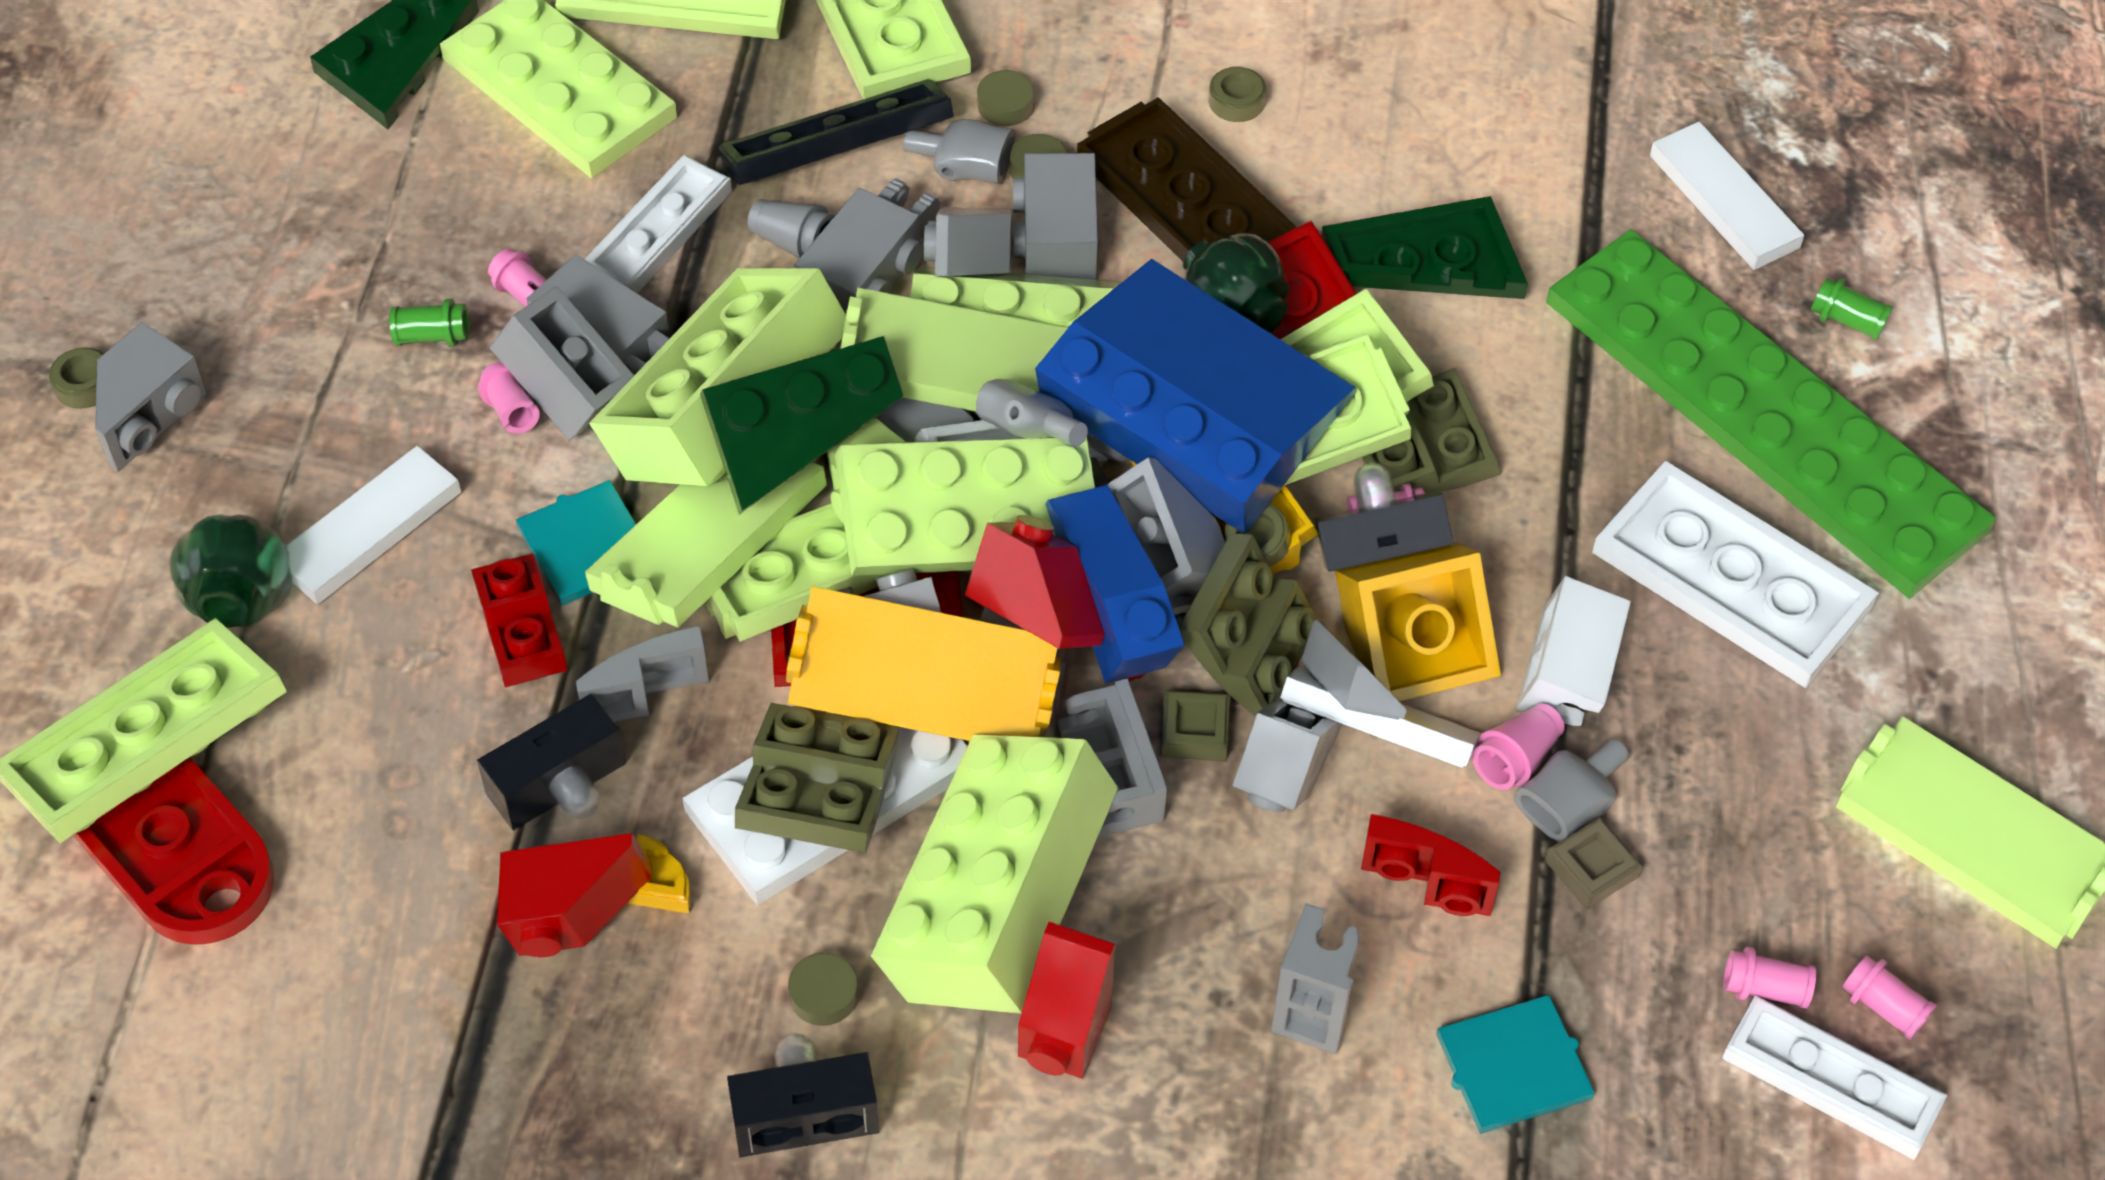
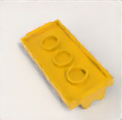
[786,586,1061,741]

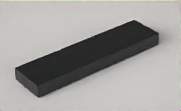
[718,79,954,185]

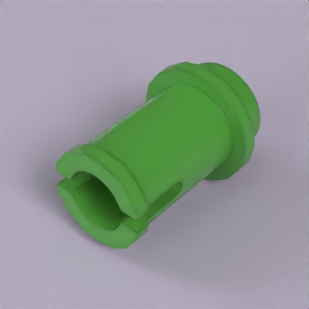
[1811,277,1893,341]
[389,298,470,347]

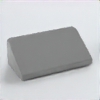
[1301,620,1407,720]

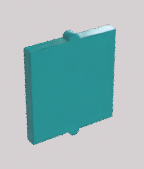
[515,480,636,606]
[1436,995,1595,1134]

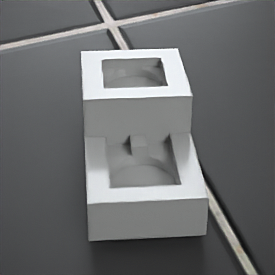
[576,625,709,722]

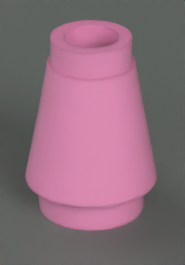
[1472,703,1565,790]

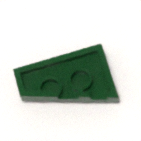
[310,0,479,130]
[1321,196,1528,299]
[700,336,903,515]

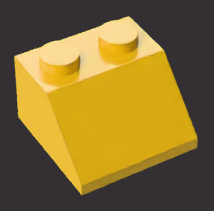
[1335,541,1501,702]

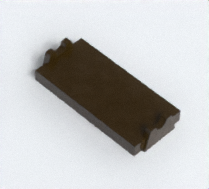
[1077,97,1297,277]

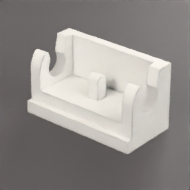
[1516,576,1631,726]

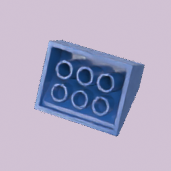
[1035,259,1356,534]

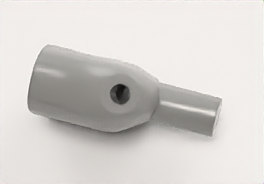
[903,118,1015,184]
[976,379,1088,447]
[1514,739,1629,842]

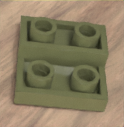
[1362,368,1500,494]
[1179,533,1317,717]
[735,703,900,853]

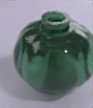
[1183,232,1290,333]
[169,514,293,628]

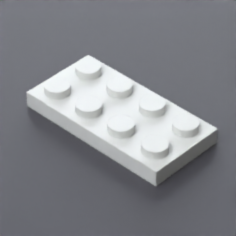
[1592,461,1879,688]
[683,712,967,906]

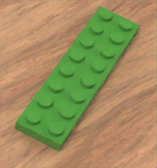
[1546,229,1996,599]

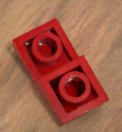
[471,553,568,688]
[1361,814,1500,916]

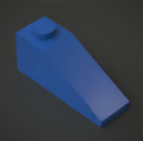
[1045,485,1185,684]

